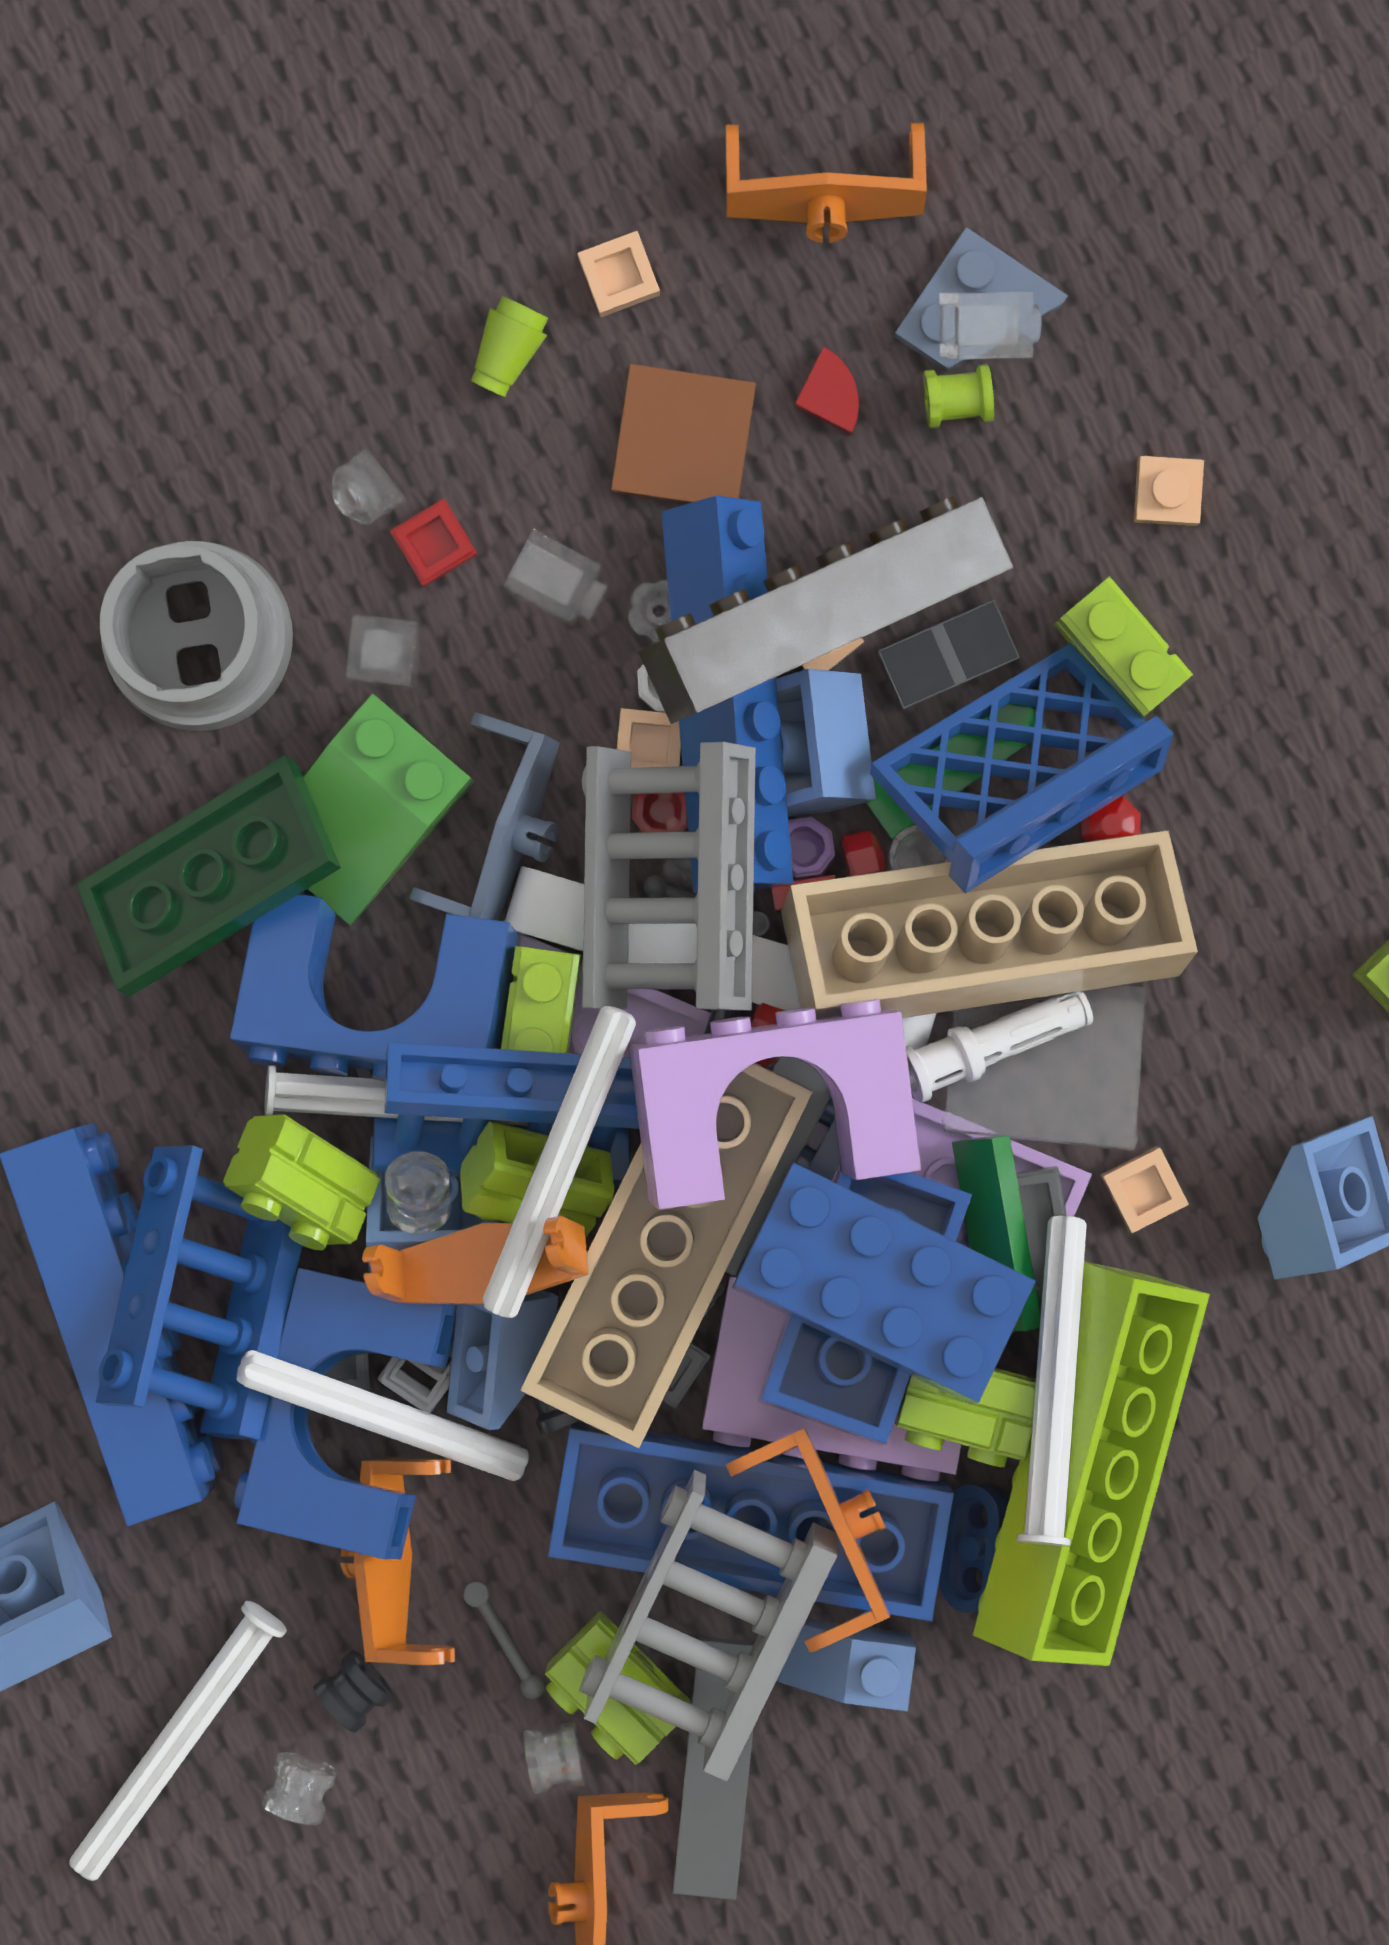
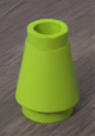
[471,296,548,397]

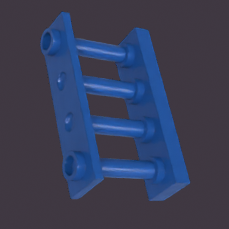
[372,1042,639,1186]
[95,1145,302,1440]

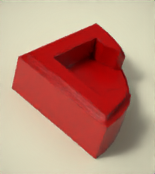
[795,347,859,436]

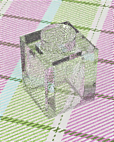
[939,290,1041,360]
[503,529,608,628]
[346,615,423,692]

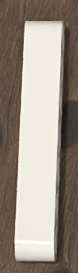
[504,866,936,1050]

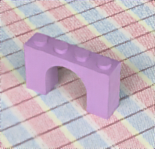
[629,998,921,1210]
[702,1273,961,1481]

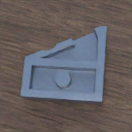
[894,227,1068,372]

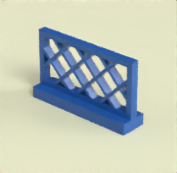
[870,643,1174,894]

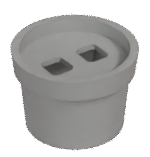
[100,541,293,731]

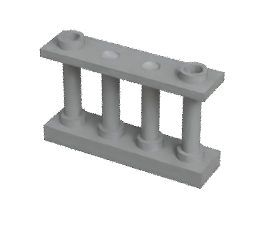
[579,742,756,1010]
[579,1470,838,1781]

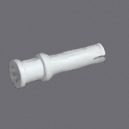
[906,991,1093,1103]

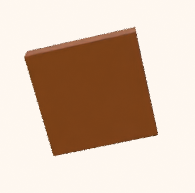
[611,364,756,504]

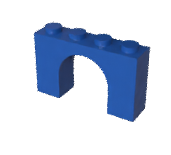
[230,895,521,1082]
[235,1268,457,1559]

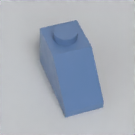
[447,1290,558,1430]
[777,1620,916,1711]

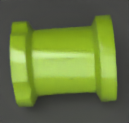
[923,364,994,428]

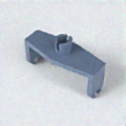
[409,712,560,921]

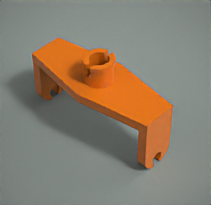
[725,123,927,243]
[362,1216,589,1305]
[725,1428,890,1653]
[340,1457,455,1665]
[548,1793,668,1945]

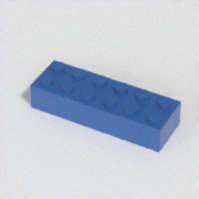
[0,1123,224,1527]
[548,1420,954,1621]

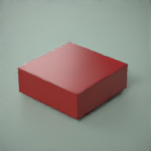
[390,499,478,587]

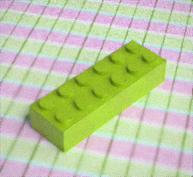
[973,1261,1210,1666]

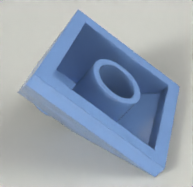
[1257,1116,1389,1279]

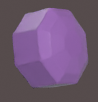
[788,817,835,881]

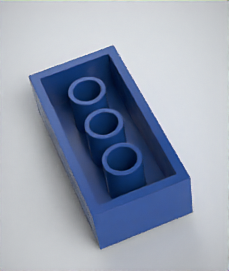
[732,1163,1036,1404]
[758,1163,972,1445]

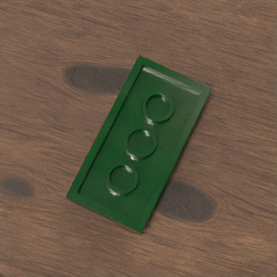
[76,755,341,996]

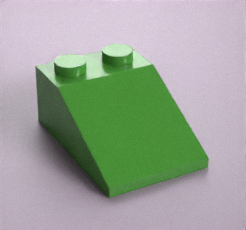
[304,693,475,926]

